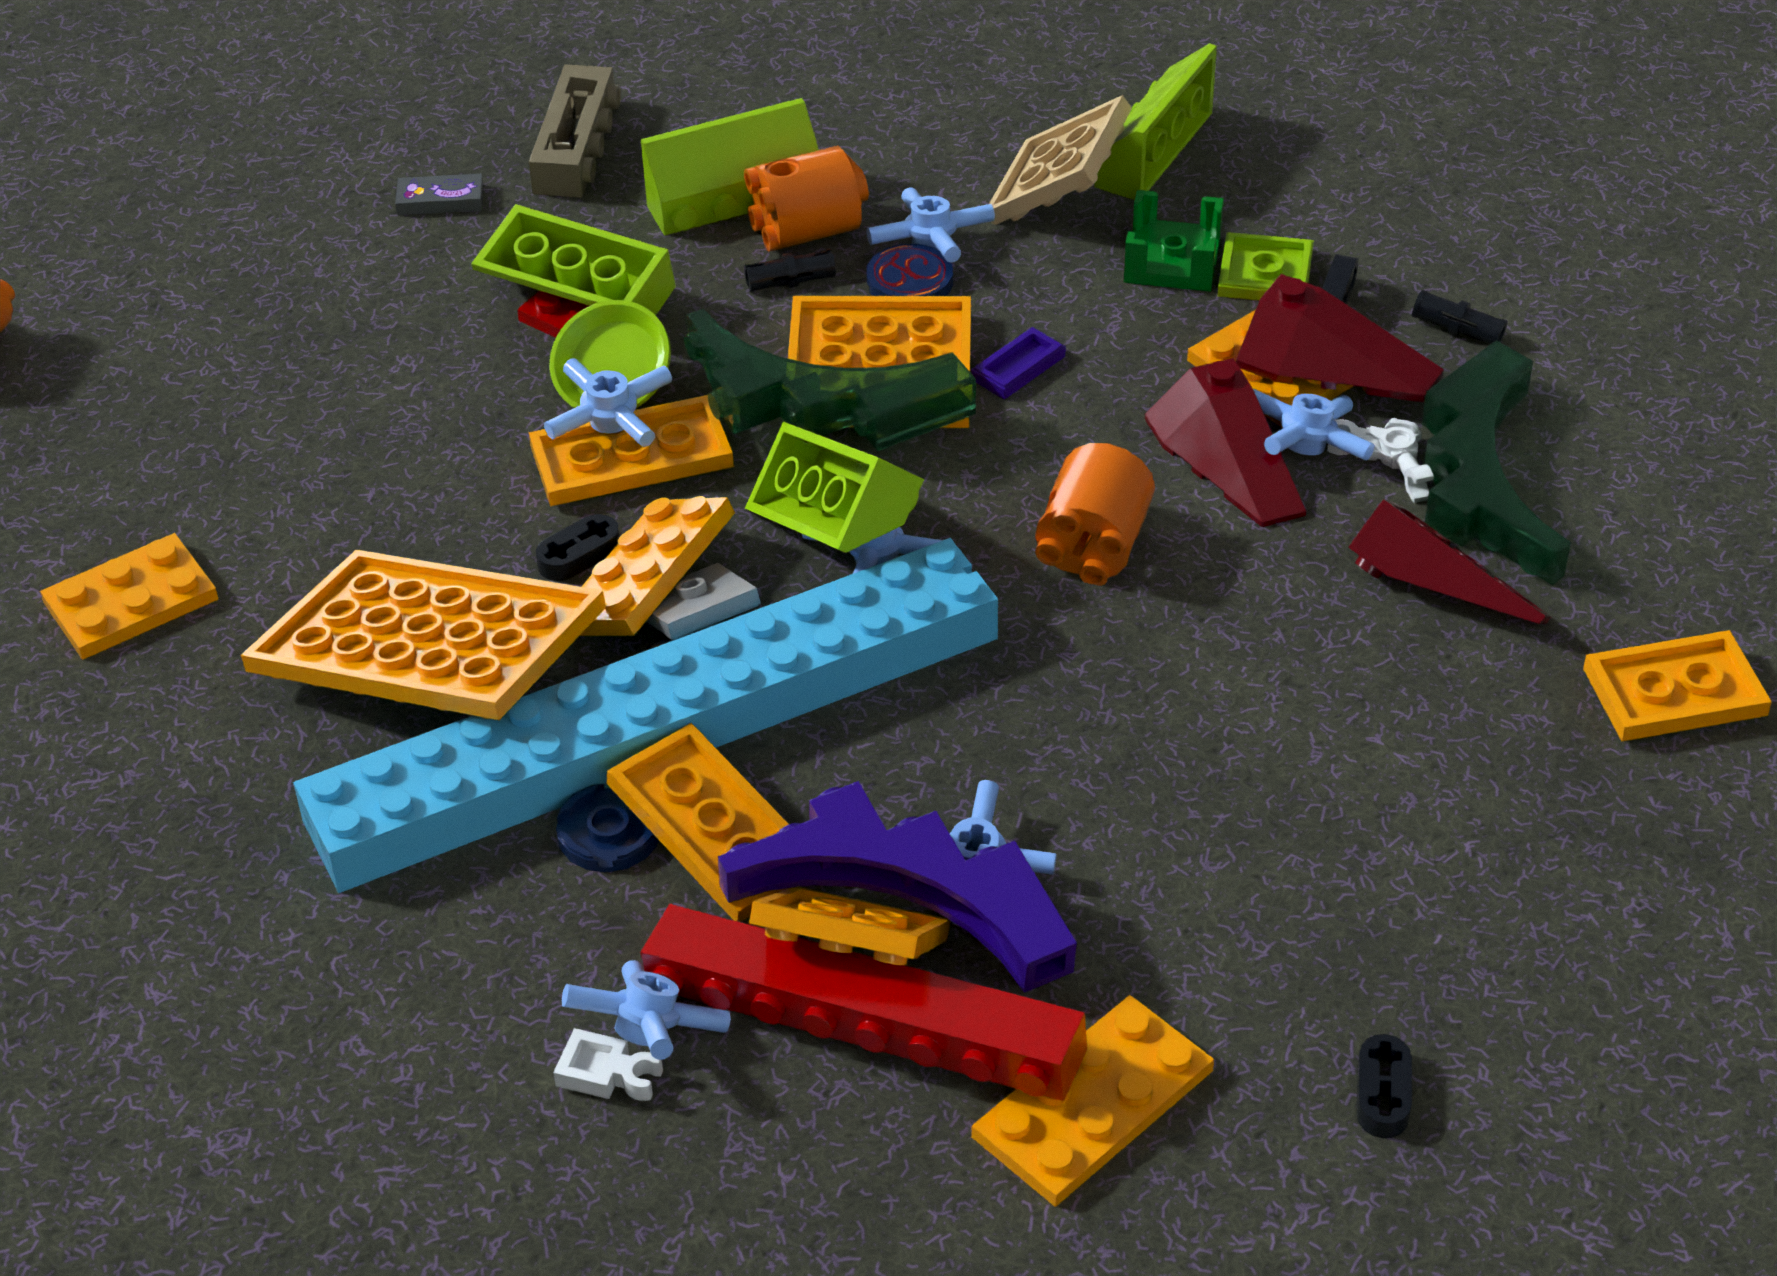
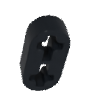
[1323,254,1359,304]
[536,514,620,581]
[1357,1034,1412,1138]

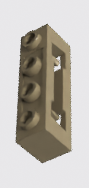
[529,64,621,198]

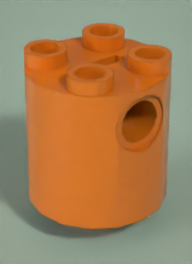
[744,146,869,252]
[1035,443,1155,586]

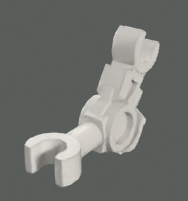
[1328,418,1434,503]

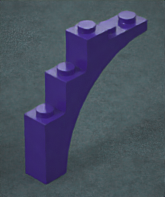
[718,781,1077,993]

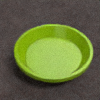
[549,300,671,408]

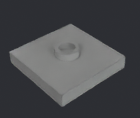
[646,563,761,640]

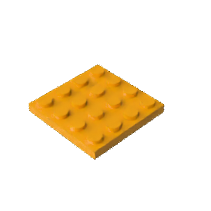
[783,296,971,428]

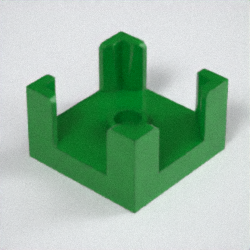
[1124,190,1224,292]

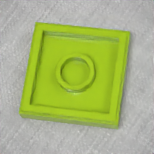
[1217,232,1314,300]

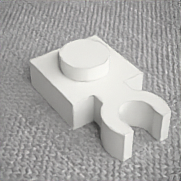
[553,1028,663,1101]

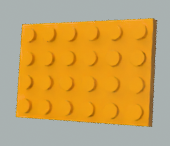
[241,550,606,720]

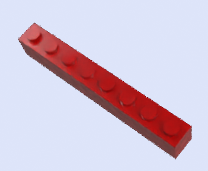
[640,904,1088,1102]

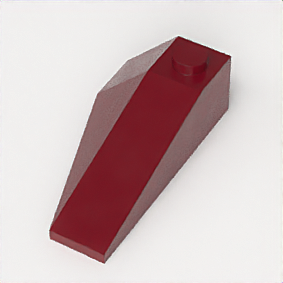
[1236,274,1444,402]
[1145,358,1306,527]
[1348,499,1551,625]

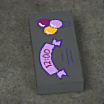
[395,173,484,215]

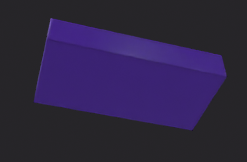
[971,327,1066,400]

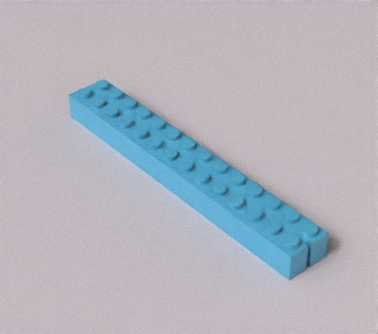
[293,538,998,893]

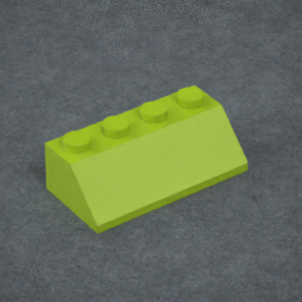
[1094,43,1217,200]
[641,98,819,236]
[471,204,676,315]
[745,422,924,553]

